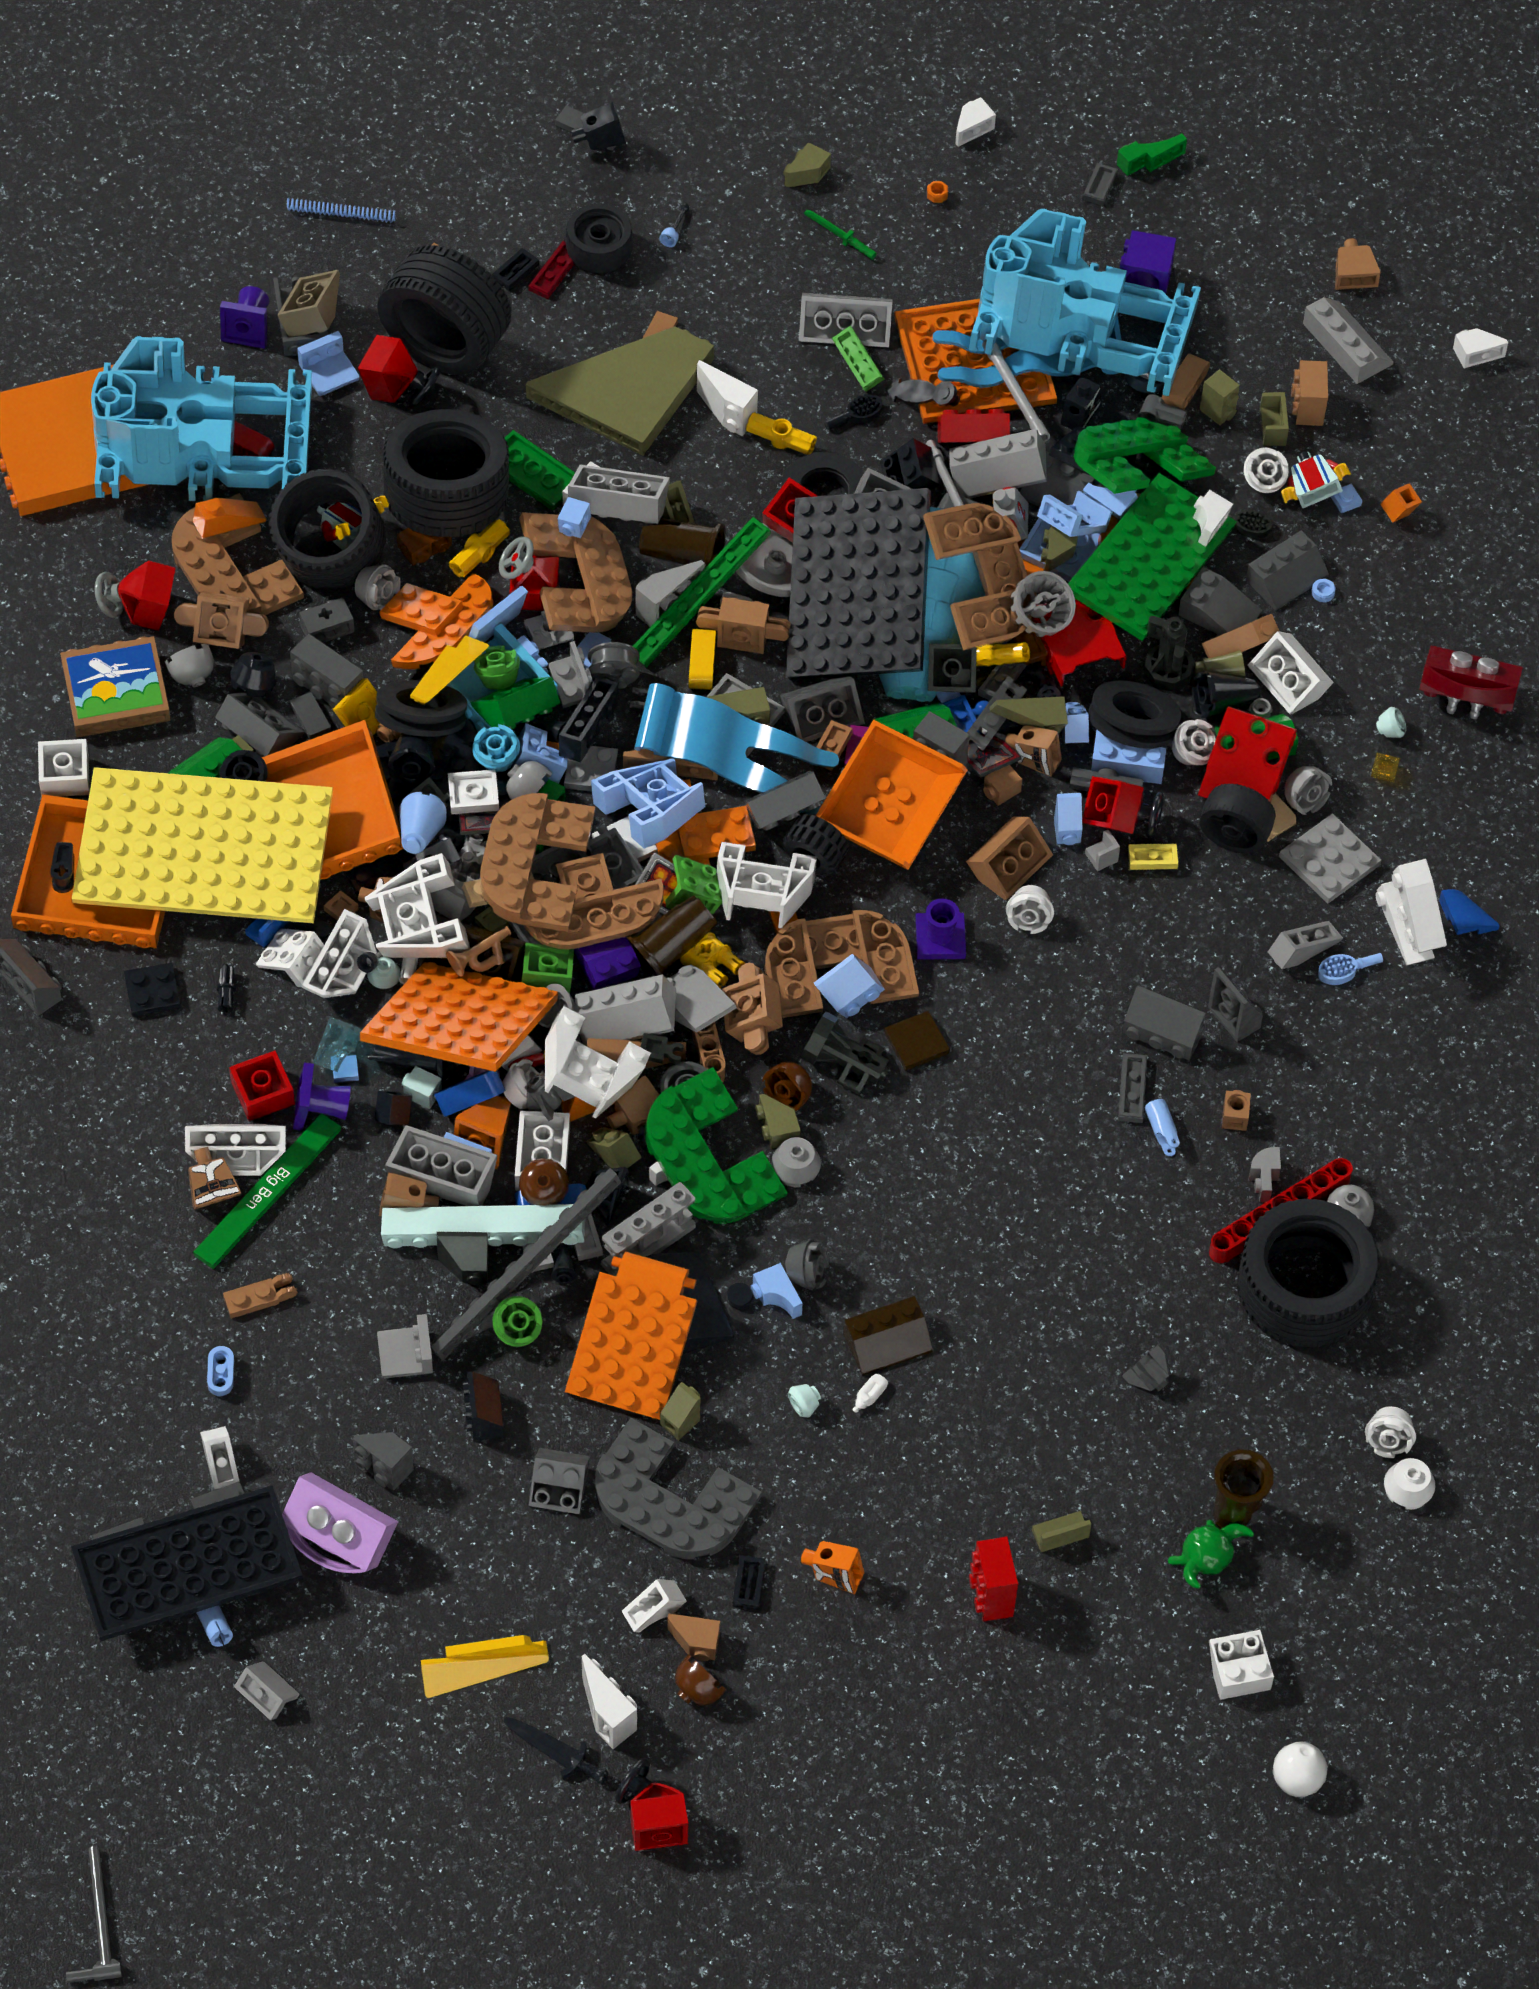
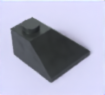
[928,644,977,693]
[437,1232,489,1285]

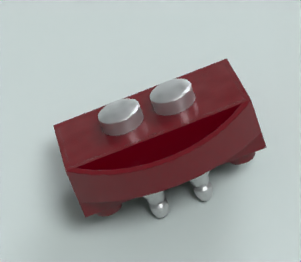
[1419,645,1523,719]

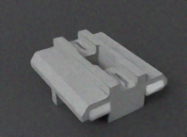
[524,611,574,650]

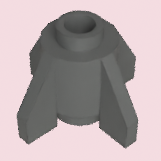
[527,1075,574,1121]
[1122,1344,1170,1392]

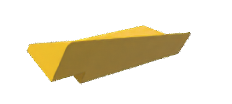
[410,635,489,705]
[421,1635,549,1698]

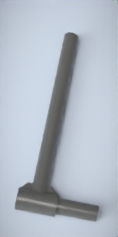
[66,1846,122,1983]

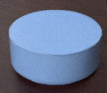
[1312,579,1336,602]

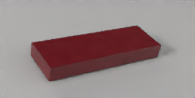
[528,241,574,299]

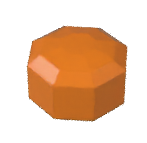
[927,181,948,203]

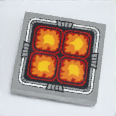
[635,853,678,915]

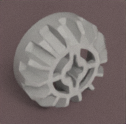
[1011,571,1076,637]

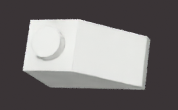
[956,97,996,147]
[1453,328,1508,368]
[200,1426,240,1489]

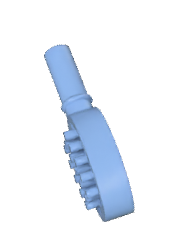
[1318,953,1383,985]

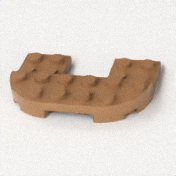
[172,493,304,615]
[923,503,1037,651]
[519,512,632,633]
[480,793,595,932]
[764,910,919,1018]

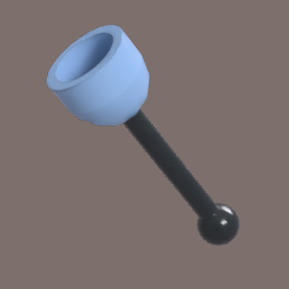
[659,203,689,247]

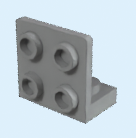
[548,641,592,708]
[377,1314,433,1378]

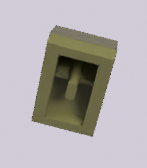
[663,480,695,524]

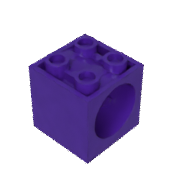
[1119,230,1176,294]

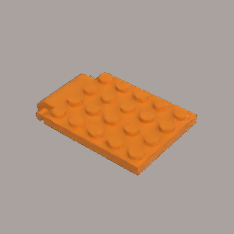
[565,1252,698,1420]

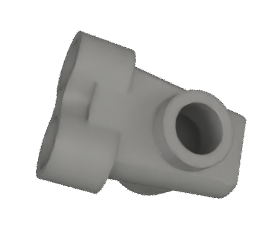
[461,834,485,865]

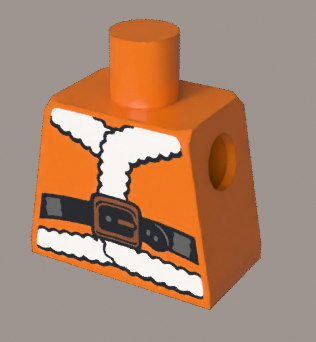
[801,1541,864,1594]

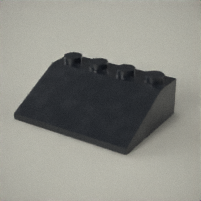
[645,1251,734,1354]

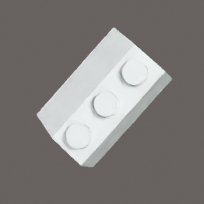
[1248,631,1334,714]

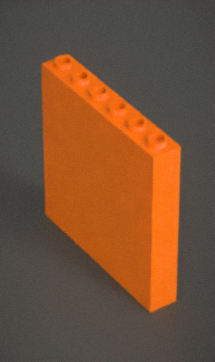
[0,365,149,516]
[262,720,404,879]
[11,794,165,948]

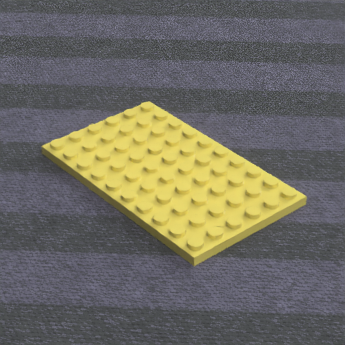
[72,767,334,923]

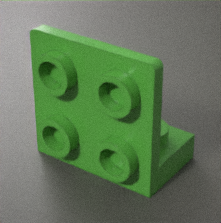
[665,855,722,915]

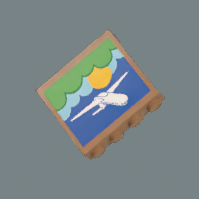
[60,636,170,738]

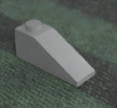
[1268,921,1343,969]

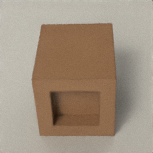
[1222,1090,1251,1131]

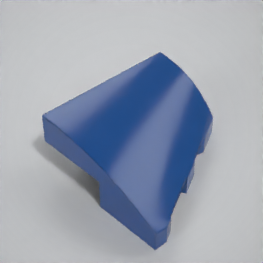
[1439,889,1500,935]

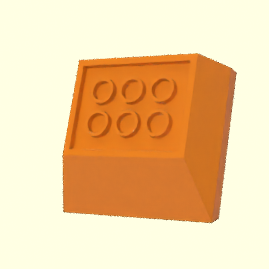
[816,720,968,870]

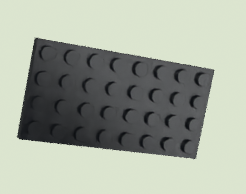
[71,1485,303,1642]

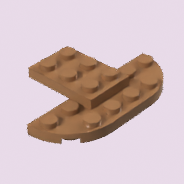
[524,853,664,949]

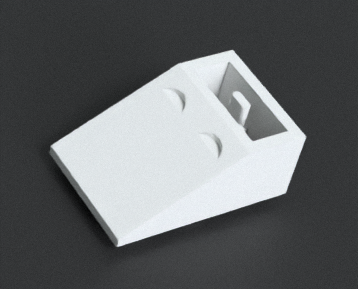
[582,1654,637,1749]

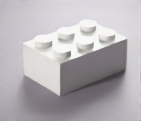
[515,1111,570,1191]

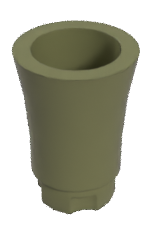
[1194,650,1245,681]

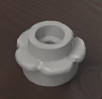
[1249,698,1273,718]

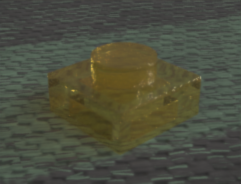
[1371,753,1400,782]

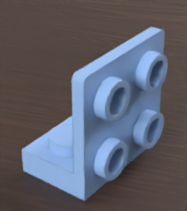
[297,331,359,396]

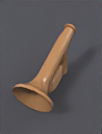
[446,926,511,977]

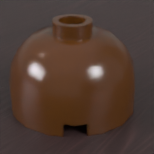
[762,1062,812,1111]
[519,1158,569,1206]
[675,1654,727,1706]

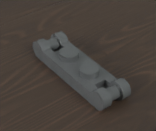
[967,676,1027,751]

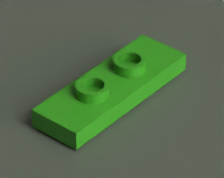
[832,325,884,392]

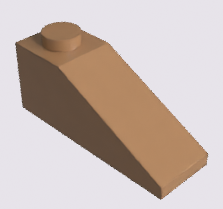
[1202,614,1280,658]

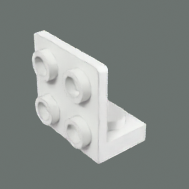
[256,929,324,987]

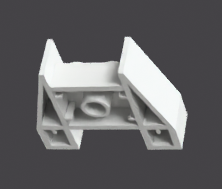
[716,842,817,928]
[365,853,470,958]
[1376,859,1447,965]
[545,1006,651,1118]

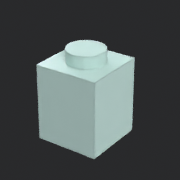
[402,1066,442,1109]

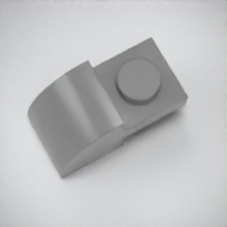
[1249,1147,1281,1203]

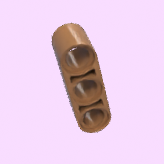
[1162,353,1210,410]
[692,1022,725,1082]

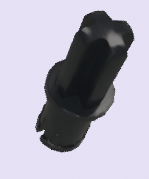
[216,964,236,1013]

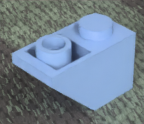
[1062,702,1089,743]

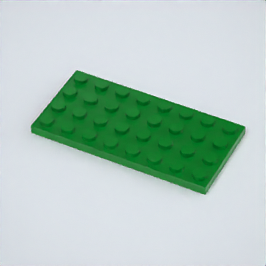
[1068,473,1237,641]

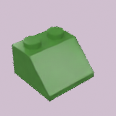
[522,943,574,994]

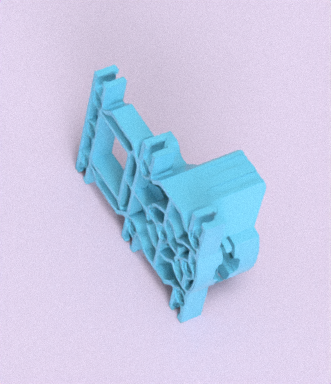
[969,209,1201,396]
[91,336,312,501]

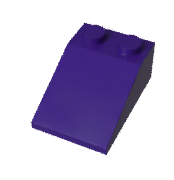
[574,937,641,991]

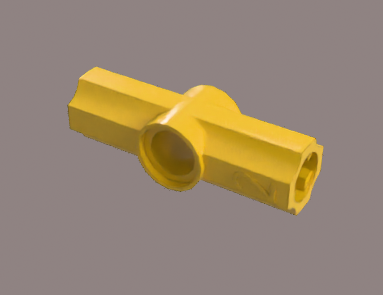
[746,412,817,455]
[449,519,510,577]

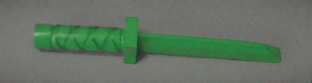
[804,210,877,260]

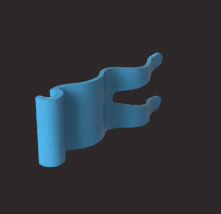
[932,316,1122,388]
[634,683,839,816]

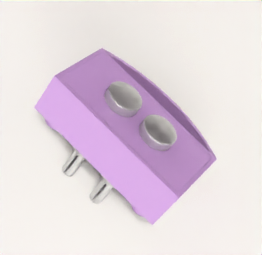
[282,1473,398,1573]

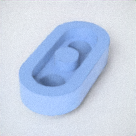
[207,1346,234,1396]

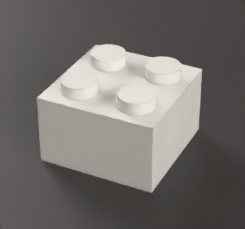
[38,739,90,797]

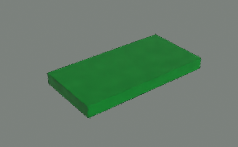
[504,430,575,511]

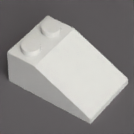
[697,360,758,436]

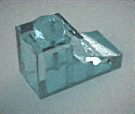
[313,1017,362,1072]

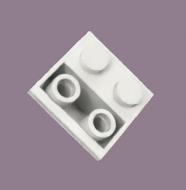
[1209,1630,1274,1700]

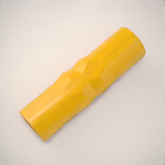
[976,642,1030,667]

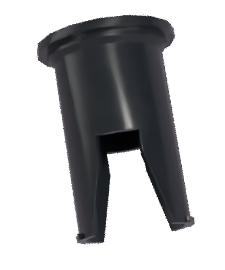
[368,1045,454,1080]

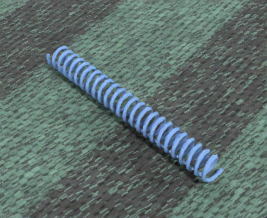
[287,197,395,223]

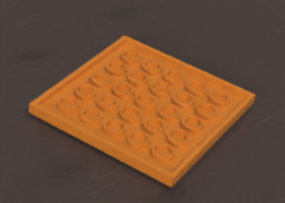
[894,299,1057,424]
[360,962,558,1072]

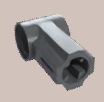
[1138,394,1187,430]

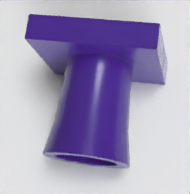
[220,286,269,349]
[915,899,966,959]
[293,1062,351,1131]

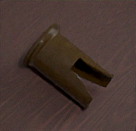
[639,518,726,568]
[627,896,717,976]
[1213,1449,1274,1529]

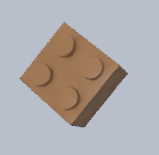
[1291,360,1328,426]

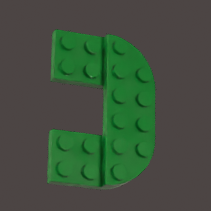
[1073,417,1216,494]
[645,1067,788,1224]

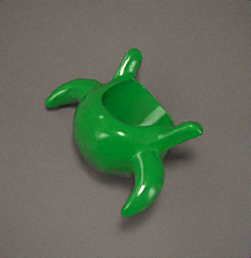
[1168,1520,1254,1589]

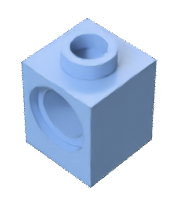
[557,497,591,538]

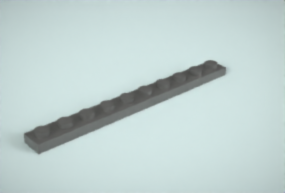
[431,1168,621,1361]

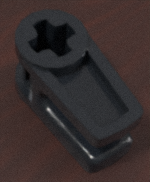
[50,842,75,893]

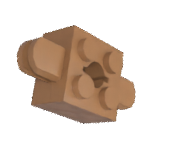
[174,591,269,649]
[696,597,791,654]
[722,963,783,1055]

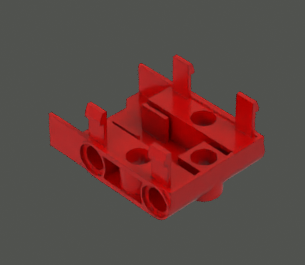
[1032,599,1126,686]
[1198,707,1297,802]

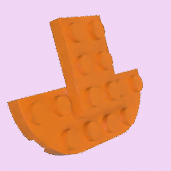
[379,573,493,669]
[655,779,756,865]

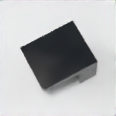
[374,1091,412,1125]

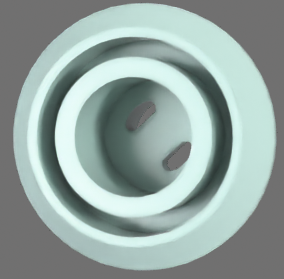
[1376,707,1406,738]
[367,957,401,989]
[788,1384,821,1418]

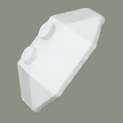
[302,909,377,998]
[185,1124,286,1176]

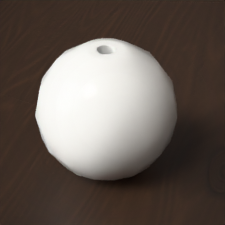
[1273,1742,1328,1797]

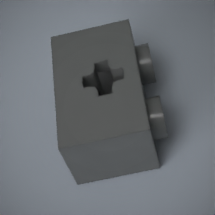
[299,598,354,643]

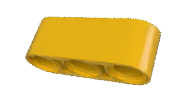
[689,629,716,690]

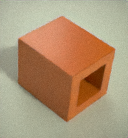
[1381,483,1422,523]

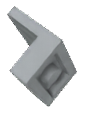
[234,1661,299,1720]

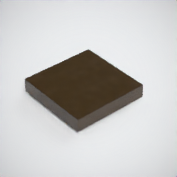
[884,1011,950,1071]

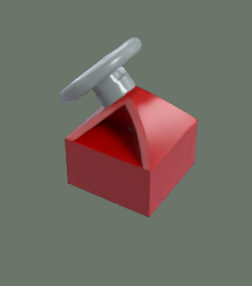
[499,537,559,611]
[95,561,176,631]

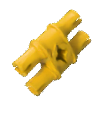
[680,932,745,989]

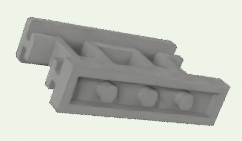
[601,1182,696,1276]

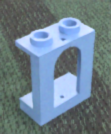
[1037,491,1113,537]

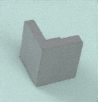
[1085,830,1120,872]

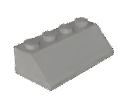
[799,293,893,347]
[1303,297,1394,384]
[949,429,1047,499]
[568,465,670,524]
[574,974,676,1046]
[385,1125,497,1206]

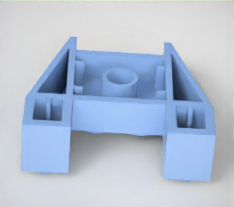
[591,758,705,849]

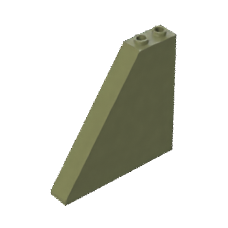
[525,326,714,456]

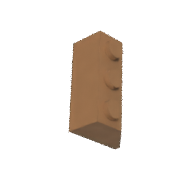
[966,817,1053,900]

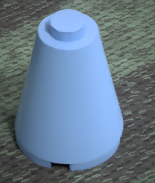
[399,792,447,854]

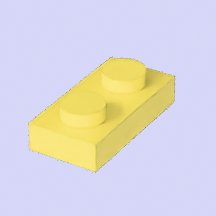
[1128,844,1178,870]

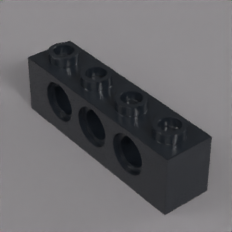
[559,676,619,763]

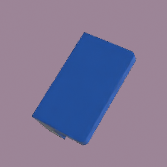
[245,919,288,948]

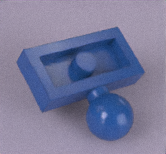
[943,695,988,734]

